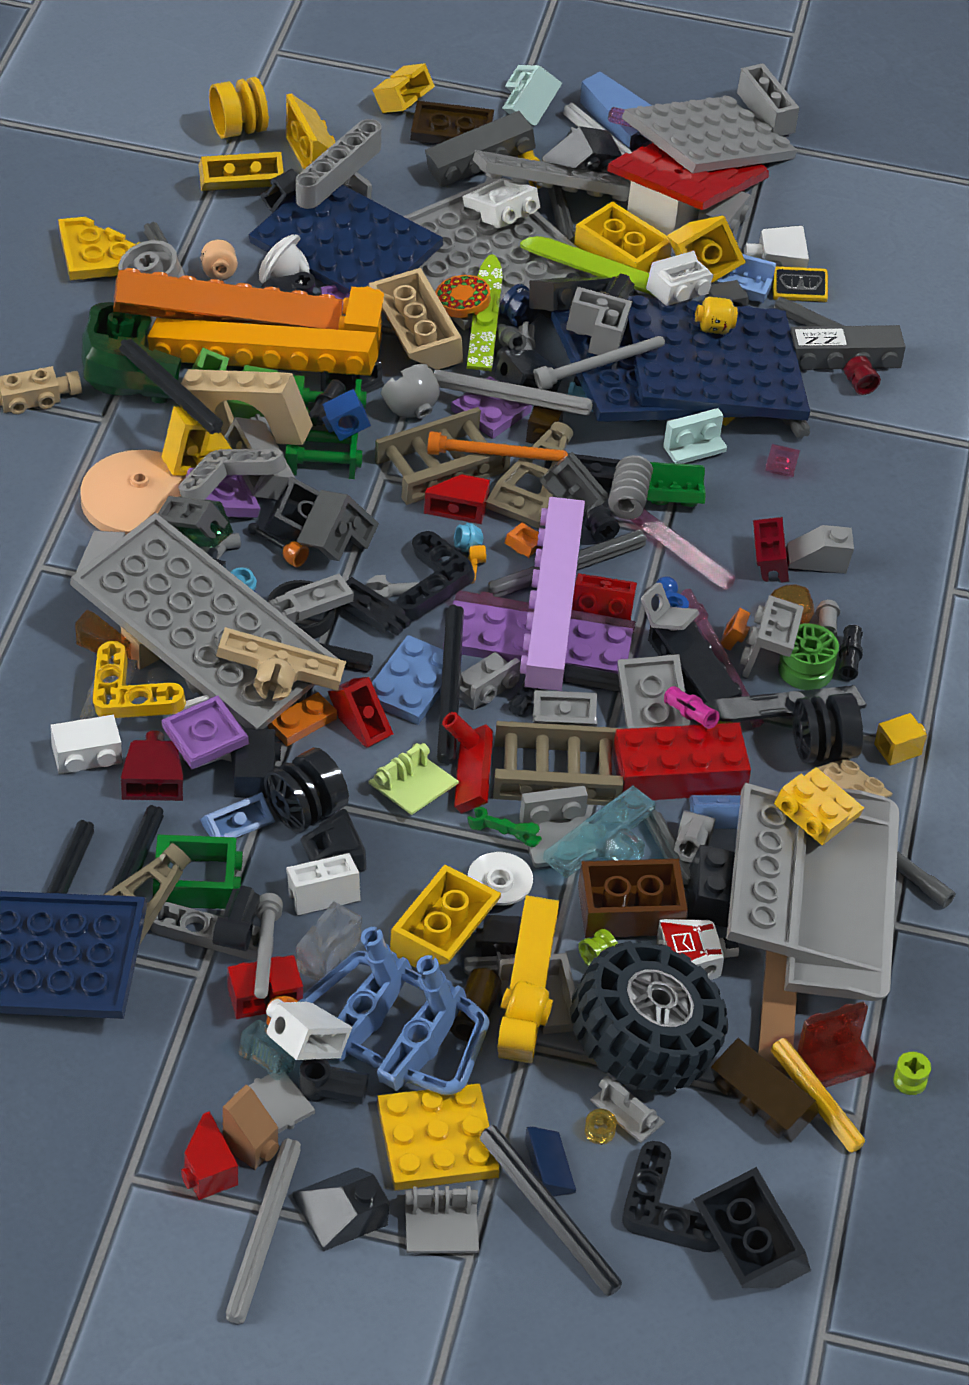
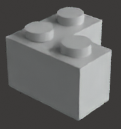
[566,287,632,355]

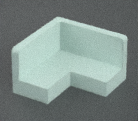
[502,65,562,126]

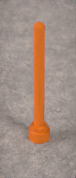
[427,431,568,461]

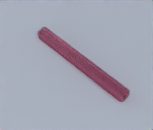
[629,508,735,590]

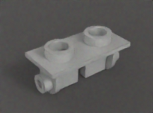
[590,1076,665,1143]

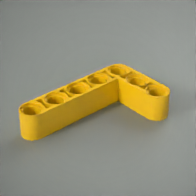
[497,895,559,1064]

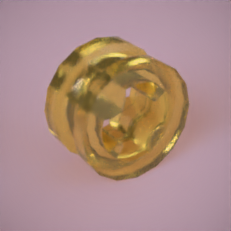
[584,1108,617,1144]

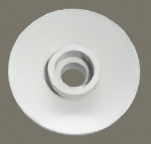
[468,852,533,905]

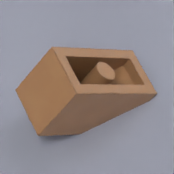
[223,1084,279,1170]

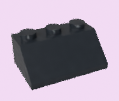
[693,1167,811,1288]

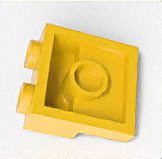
[774,767,864,846]

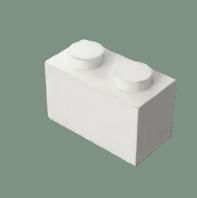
[51,714,122,774]

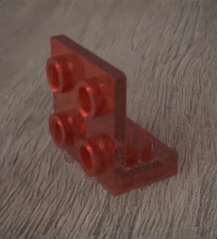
[797,1001,876,1088]

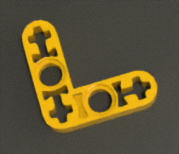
[93,641,186,718]

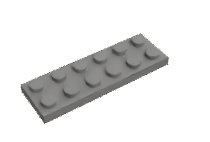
[473,150,631,201]

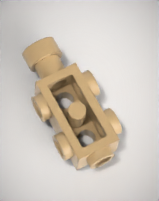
[0,366,82,414]

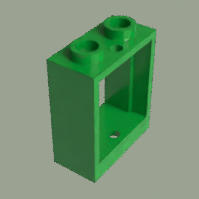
[153,834,243,909]

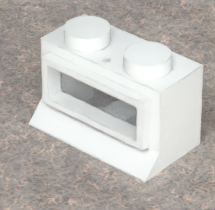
[646,251,713,306]

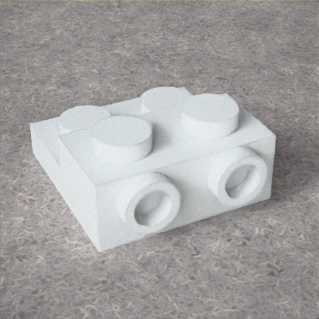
[462,178,540,228]

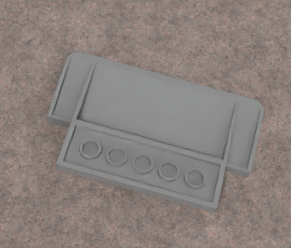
[726,783,899,1001]

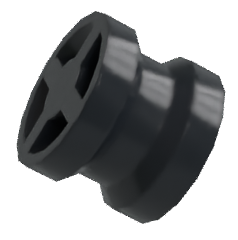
[583,506,620,543]

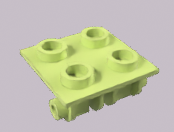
[368,743,459,815]

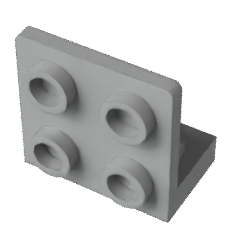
[740,595,804,678]
[519,786,597,868]

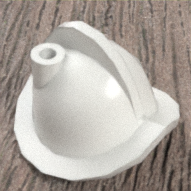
[259,234,310,284]

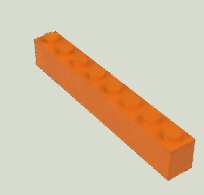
[113,268,343,330]

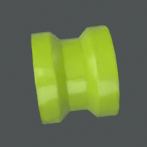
[578,929,618,967]
[893,1052,931,1095]

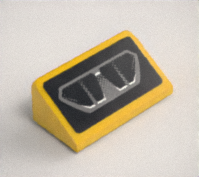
[772,267,828,302]

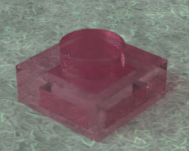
[765,444,800,477]

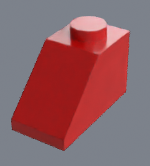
[424,474,490,524]
[327,677,394,747]
[181,1111,238,1200]

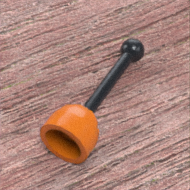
[247,523,309,567]

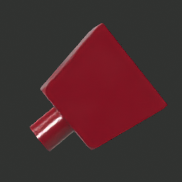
[121,730,183,801]

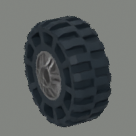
[570,941,728,1092]

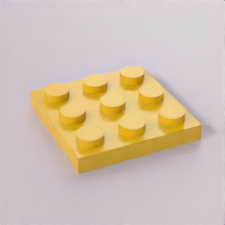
[377,1083,499,1191]

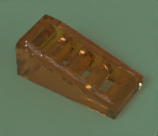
[75,610,132,667]

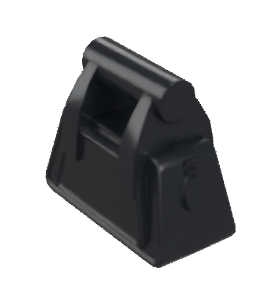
[300,809,367,872]

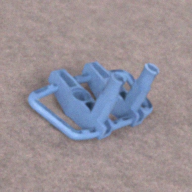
[298,927,489,1095]

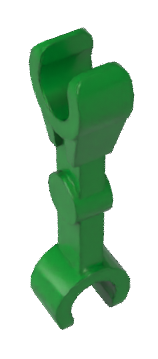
[467,807,542,847]

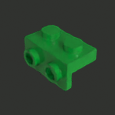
[646,462,706,507]

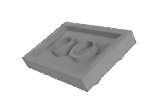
[617,654,690,729]

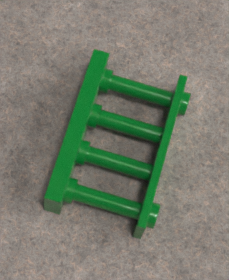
[285,375,367,479]

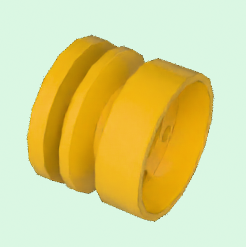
[209,76,269,139]

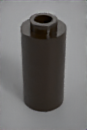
[450,968,502,1042]

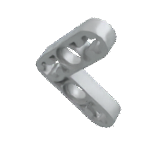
[179,449,286,500]

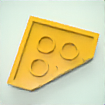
[58,217,141,280]

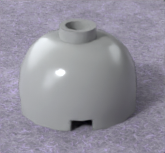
[381,364,440,418]

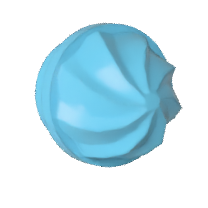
[454,523,484,552]

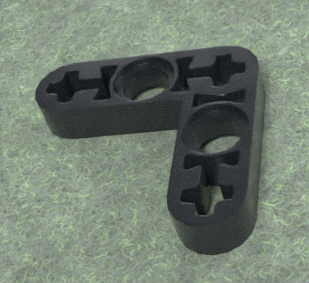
[397,531,475,620]
[622,1141,719,1253]

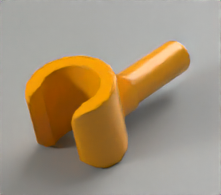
[468,545,486,584]

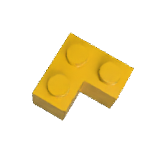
[161,406,232,476]

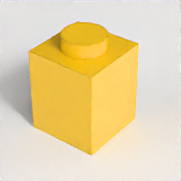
[874,713,927,766]

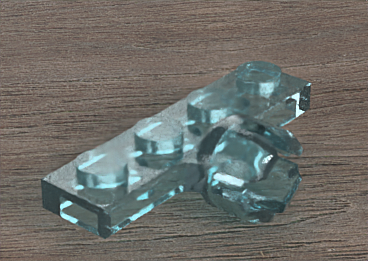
[543,785,656,879]

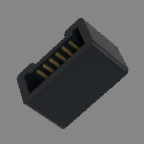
[261,168,297,213]

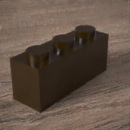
[711,1037,819,1142]

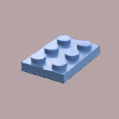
[372,635,462,725]

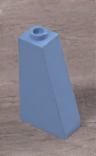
[580,72,653,151]

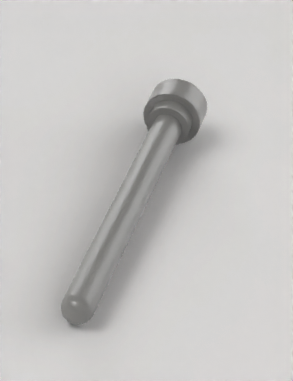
[533,336,665,390]
[254,893,283,999]

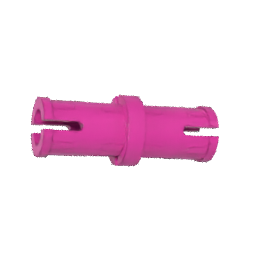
[664,686,720,729]

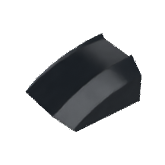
[264,477,320,541]

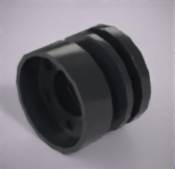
[793,693,863,763]
[264,747,349,832]

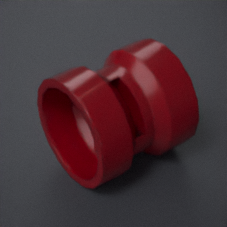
[844,356,881,395]

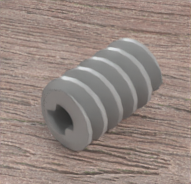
[608,455,653,520]

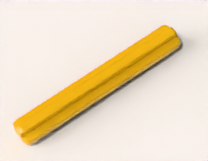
[771,1038,865,1153]

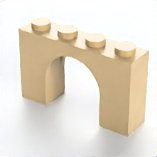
[181,369,313,445]

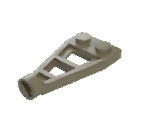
[486,422,573,529]
[104,843,191,946]

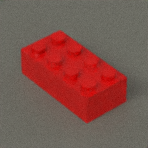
[612,722,751,802]

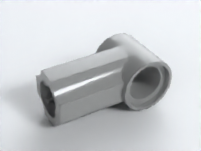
[674,810,716,863]

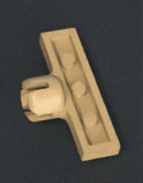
[216,627,346,701]

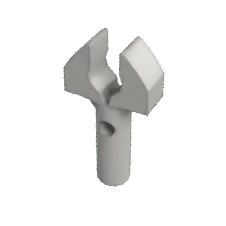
[366,575,419,600]

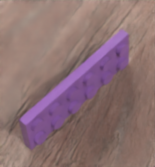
[443,600,633,673]

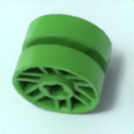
[778,623,839,690]

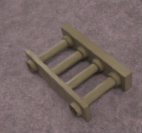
[375,407,511,505]
[493,721,623,806]

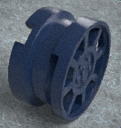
[499,284,541,328]

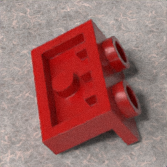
[571,573,637,622]

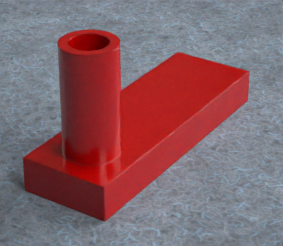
[442,712,493,814]

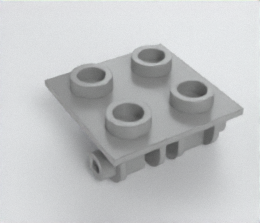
[405,1186,479,1253]

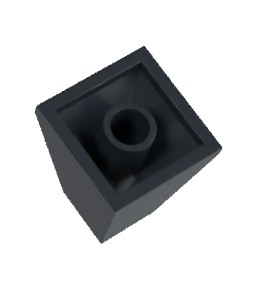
[293,1167,390,1252]

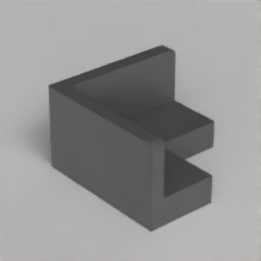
[297,490,379,561]

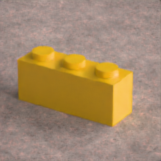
[199,152,284,191]

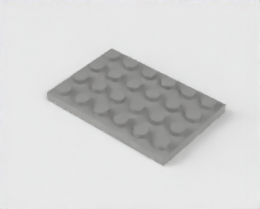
[622,96,798,173]

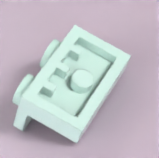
[663,408,727,464]

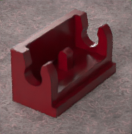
[753,517,789,583]

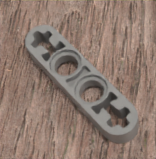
[150,902,273,961]

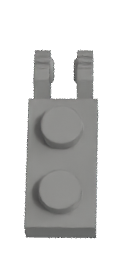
[268,573,354,623]

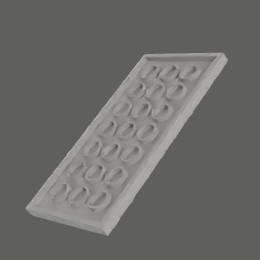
[70,512,338,730]

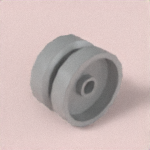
[118,240,185,278]

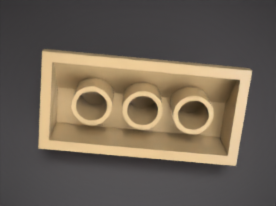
[369,268,463,370]

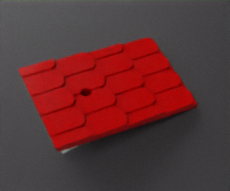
[607,143,769,250]

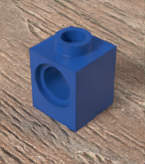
[322,389,371,441]

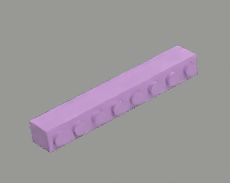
[520,497,585,691]

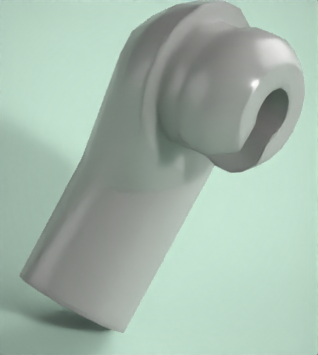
[203,533,241,559]

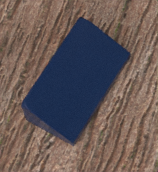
[525,1127,576,1196]

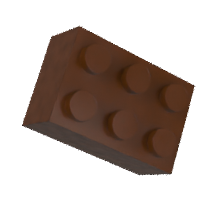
[578,859,687,938]

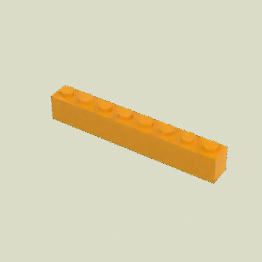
[147,318,378,376]

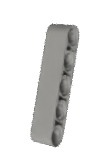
[296,119,381,208]

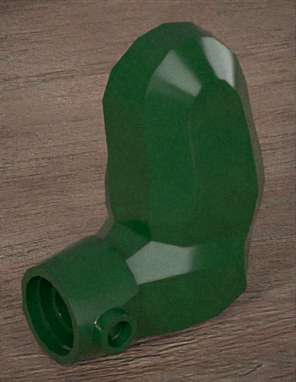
[82,302,181,404]

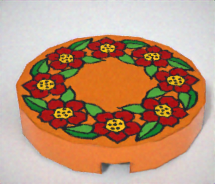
[435,275,491,318]

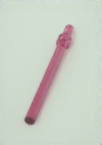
[681,589,764,728]
[455,591,636,633]

